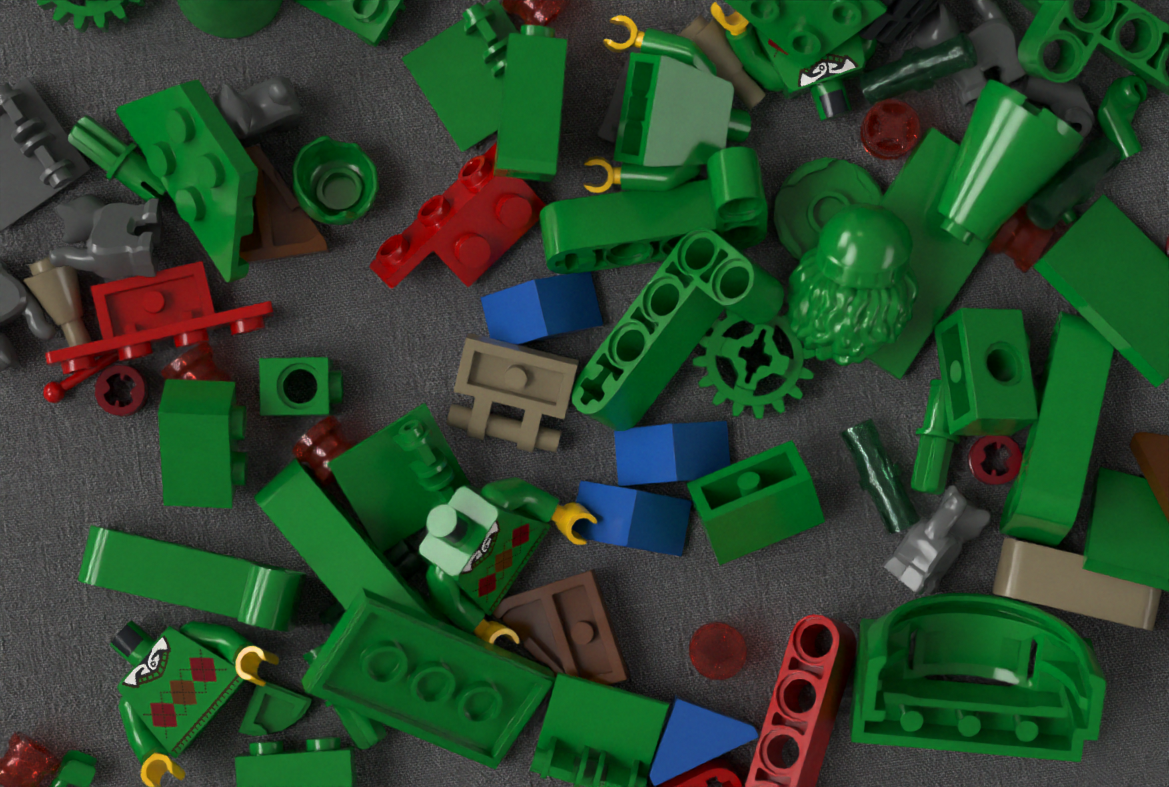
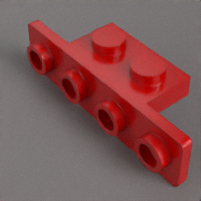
[369,142,546,289]
[45,261,274,374]

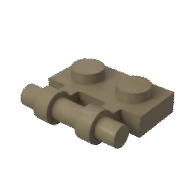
[446,333,579,453]

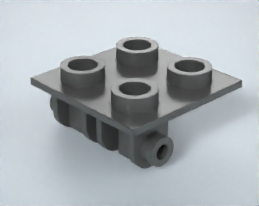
[0,77,92,233]

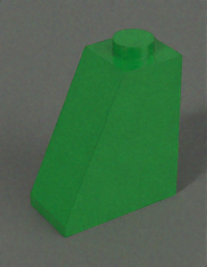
[493,25,567,182]

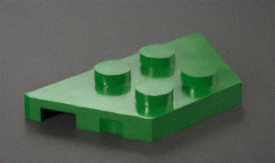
[116,79,258,283]

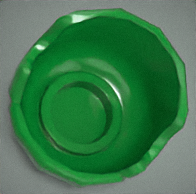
[292,135,379,225]

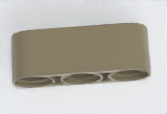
[992,537,1162,632]

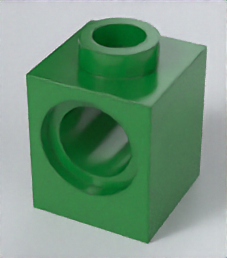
[259,357,344,418]

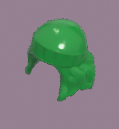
[786,203,919,366]

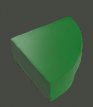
[238,678,314,736]

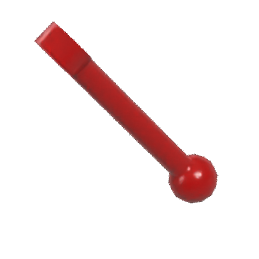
[43,352,119,403]

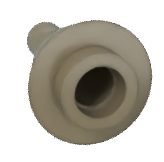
[678,14,767,110]
[23,257,92,347]

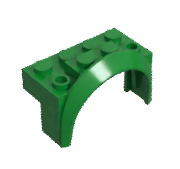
[849,593,1107,762]

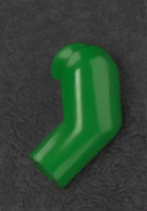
[1097,75,1148,162]

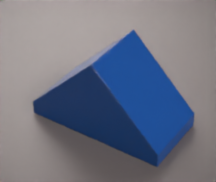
[480,272,604,346]
[614,421,730,486]
[572,480,692,557]
[648,695,759,786]

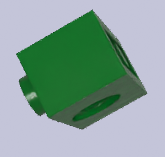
[934,308,1039,436]

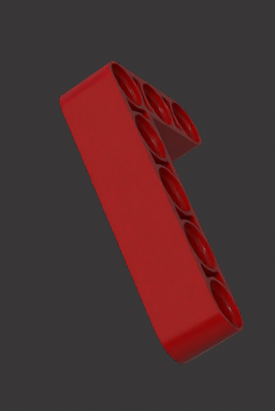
[745,614,857,787]

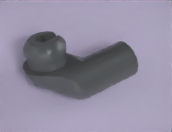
[1021,74,1094,138]

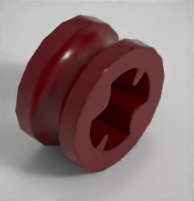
[95,365,149,416]
[968,436,1022,485]

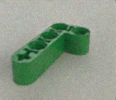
[1018,0,1169,96]
[539,146,767,274]
[571,227,784,431]
[999,311,1114,548]
[254,457,452,626]
[78,525,307,632]

